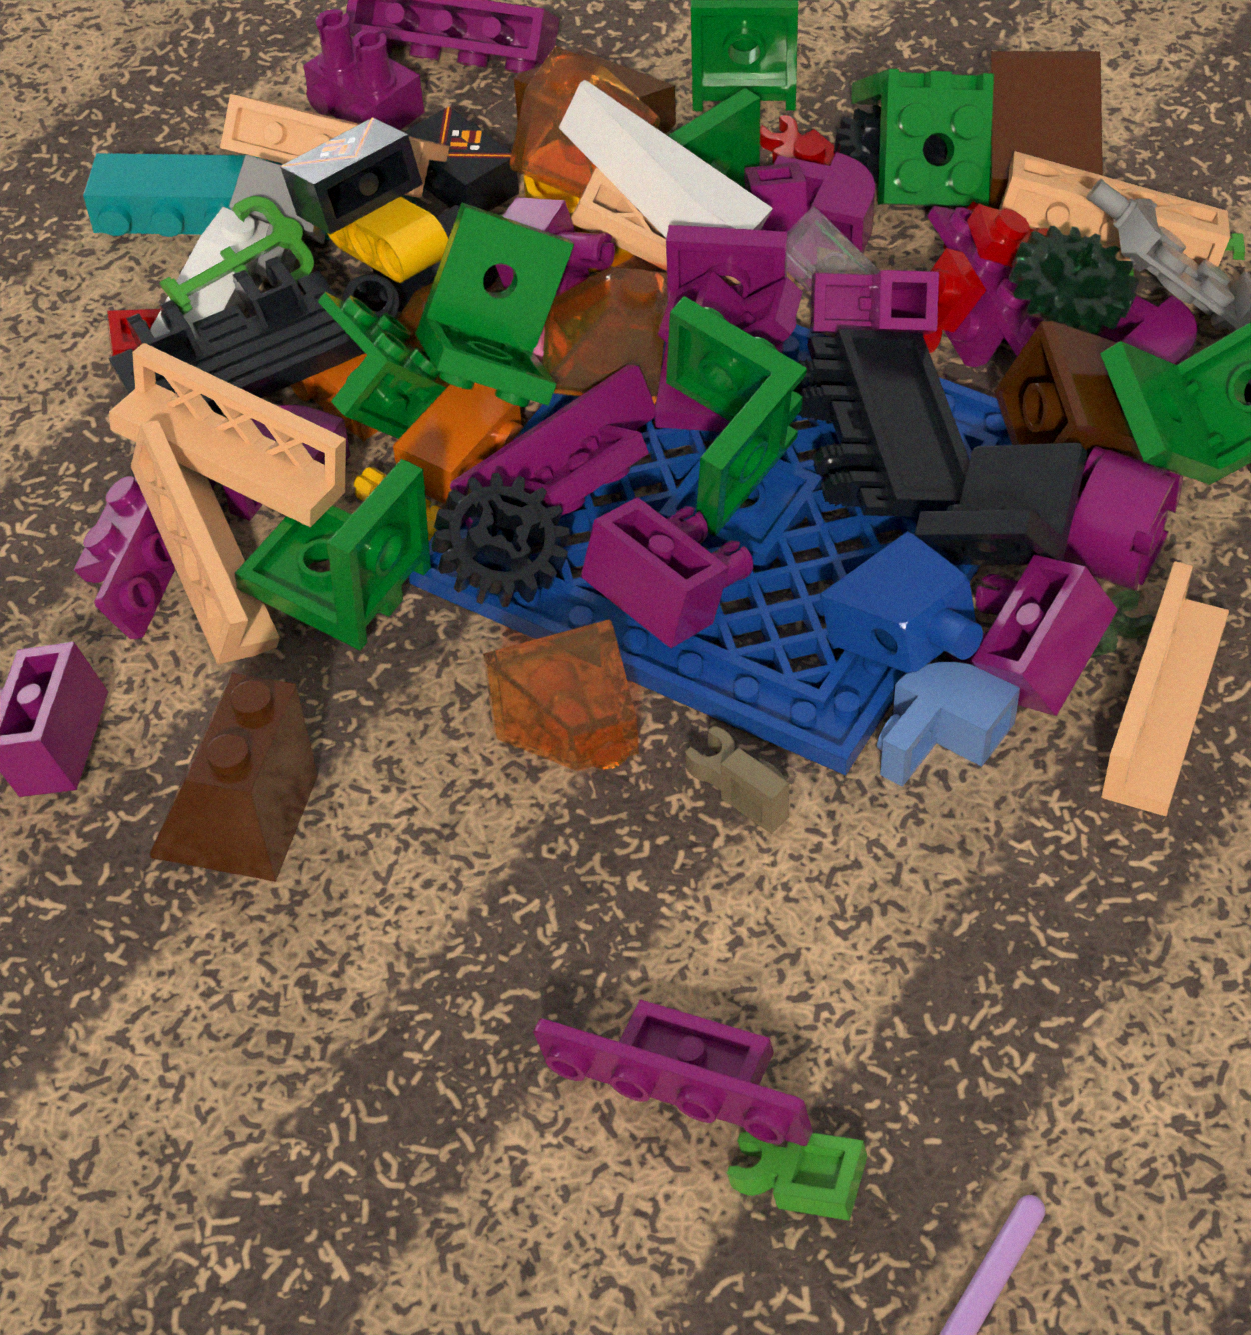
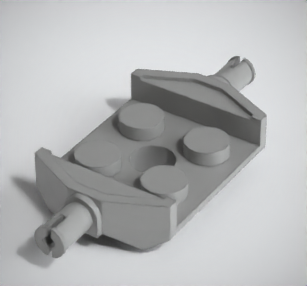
[1086,179,1251,333]

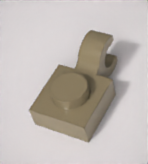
[685,726,790,834]

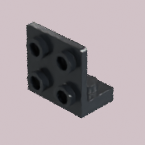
[915,443,1087,565]

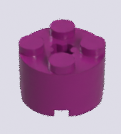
[1063,446,1183,591]

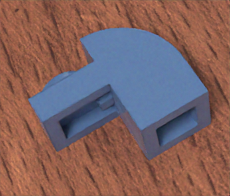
[877,662,1020,787]

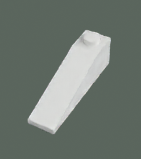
[559,80,773,279]
[150,207,269,340]

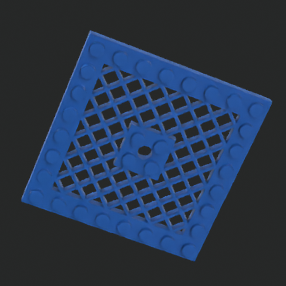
[408,271,1012,776]

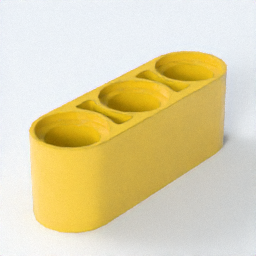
[327,197,448,283]

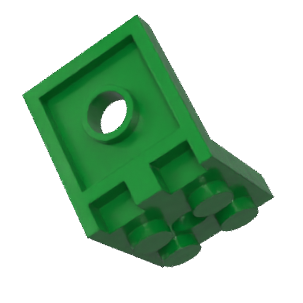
[691,0,798,111]
[851,69,994,208]
[668,88,760,189]
[415,203,574,407]
[666,296,807,537]
[1100,322,1251,485]
[234,459,431,651]

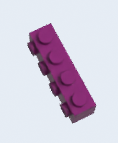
[346,0,560,73]

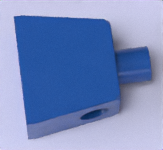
[820,531,983,673]

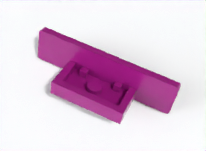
[927,206,1045,367]
[450,364,655,529]
[73,476,216,639]
[533,999,813,1146]

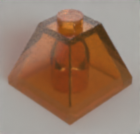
[509,46,660,198]
[542,266,668,405]
[483,619,639,771]

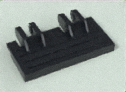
[108,256,365,415]
[793,329,970,517]

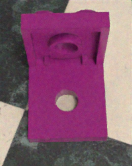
[655,225,788,432]

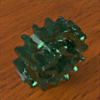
[1009,226,1139,335]

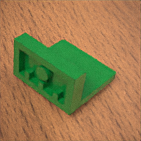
[318,292,449,439]

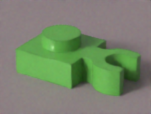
[727,1131,868,1221]

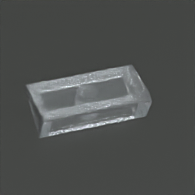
[787,206,880,294]

